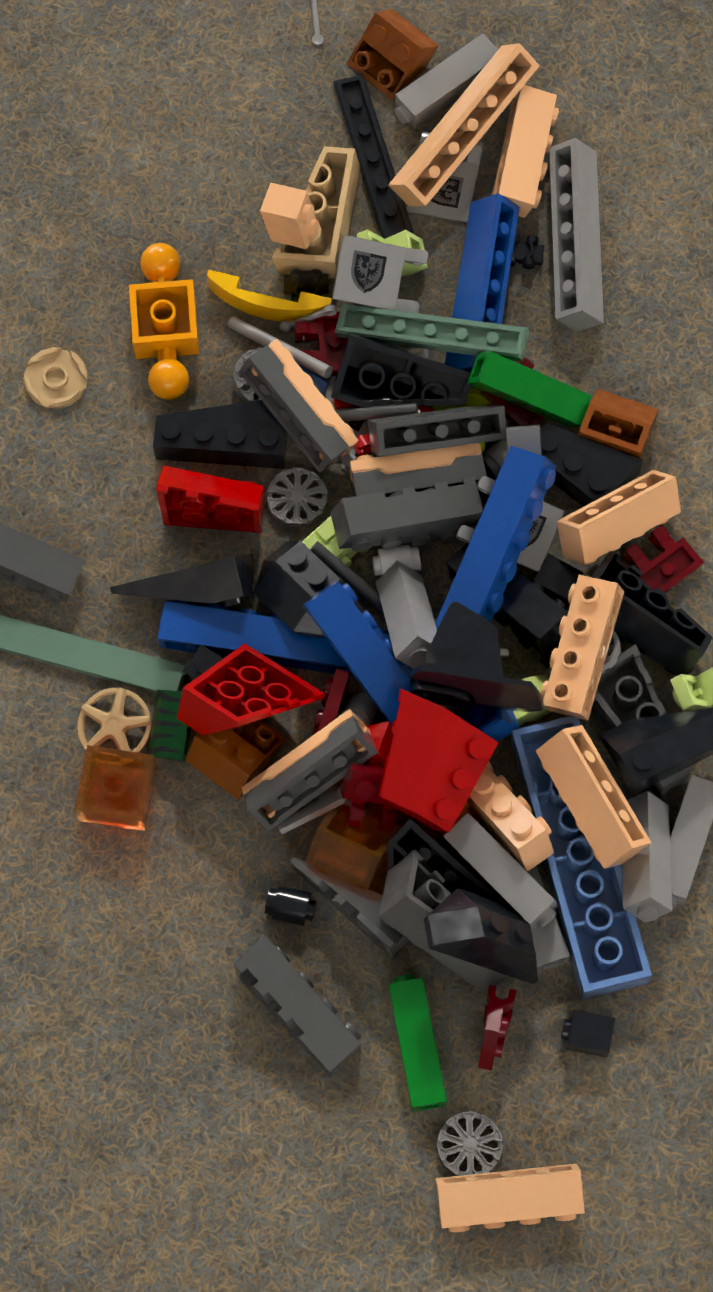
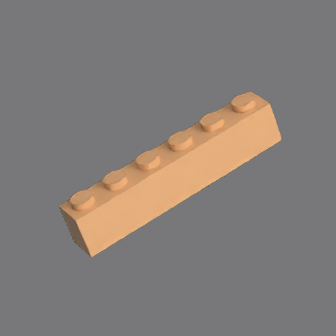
[388,43,540,207]

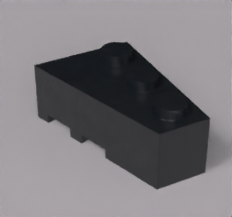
[540,423,643,507]

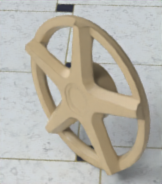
[77,687,151,763]

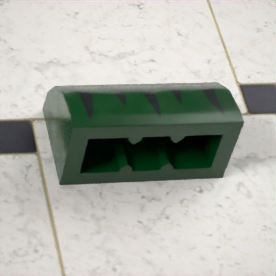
[147,690,191,762]

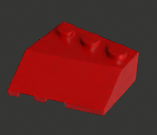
[156,465,265,533]
[177,643,325,736]
[378,689,499,833]

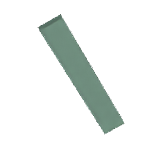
[335,303,530,362]
[0,615,186,693]

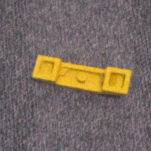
[207,270,332,322]

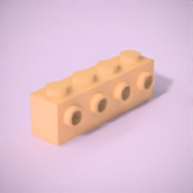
[492,85,559,218]
[557,470,681,565]
[541,575,624,721]
[536,725,652,869]
[467,761,555,872]
[436,1164,585,1232]

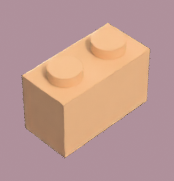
[260,182,319,249]

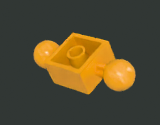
[129,243,200,400]

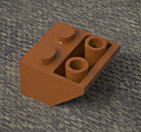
[346,9,439,100]
[578,389,659,459]
[185,720,287,800]

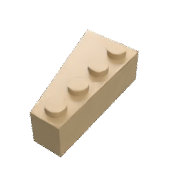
[272,146,360,279]

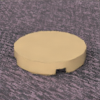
[23,347,88,409]

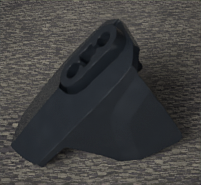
[410,601,544,712]

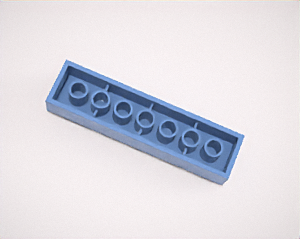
[510,716,652,1000]

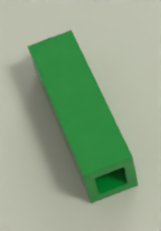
[467,351,592,428]
[388,974,447,1112]

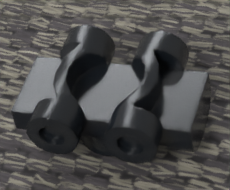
[510,233,544,269]
[284,269,329,303]

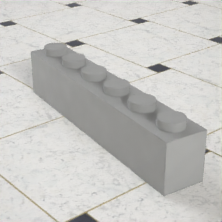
[549,138,604,331]

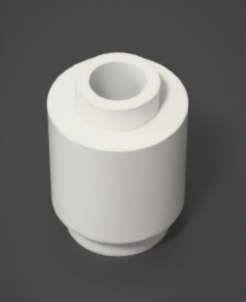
[372,544,421,576]

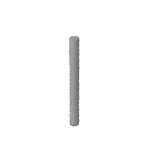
[228,316,333,378]

